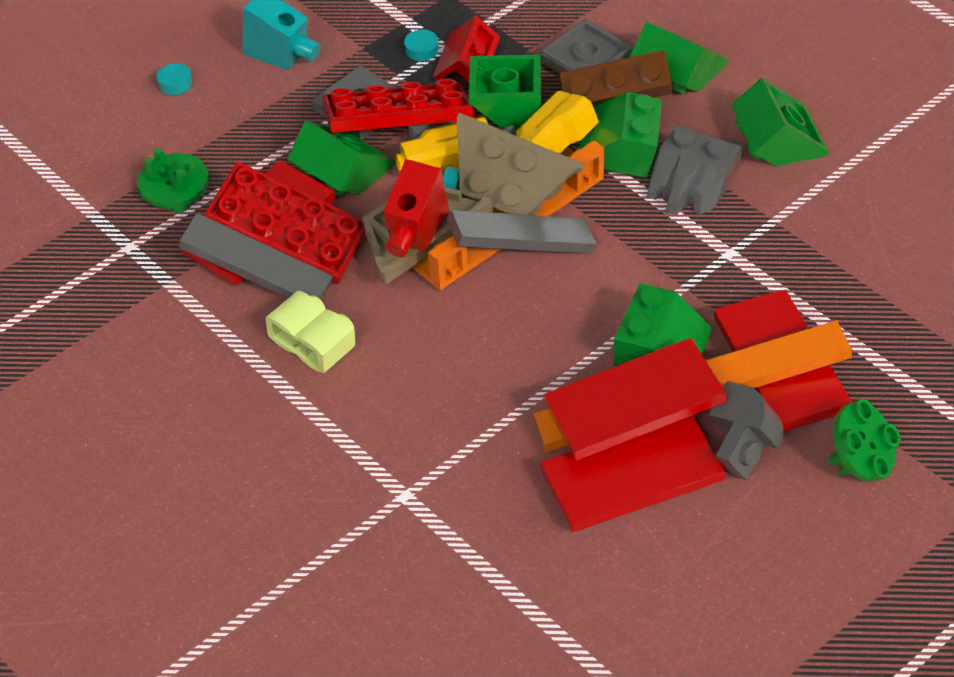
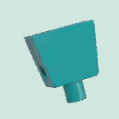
[243,0,321,70]

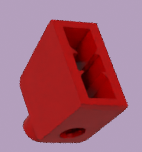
[384,159,449,258]

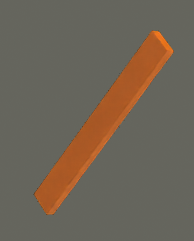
[533,320,852,452]

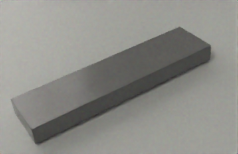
[447,210,597,254]
[179,213,332,300]

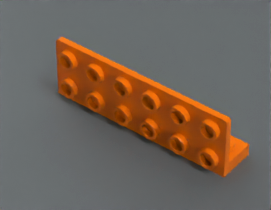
[412,140,604,291]

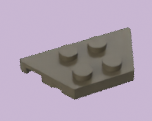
[457,113,585,215]
[362,188,493,285]

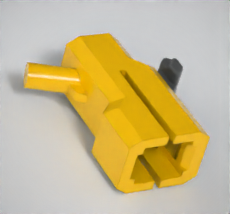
[503,91,599,153]
[395,116,488,175]

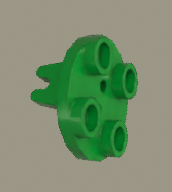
[138,148,210,213]
[828,399,901,482]

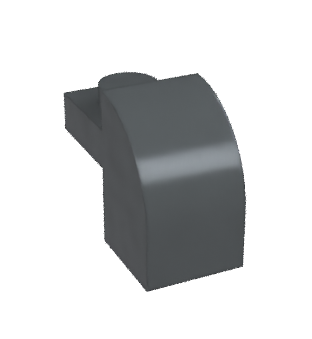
[709,381,783,480]

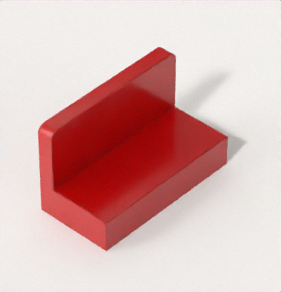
[433,15,500,82]

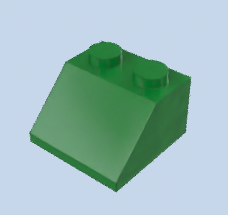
[630,22,729,94]
[469,54,541,130]
[731,77,829,166]
[579,92,662,178]
[288,120,396,197]
[614,283,712,367]

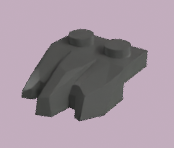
[646,125,742,215]

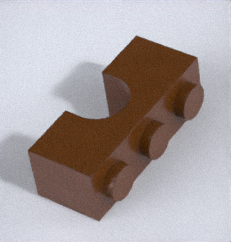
[560,50,672,107]

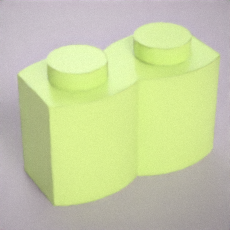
[265,291,356,373]

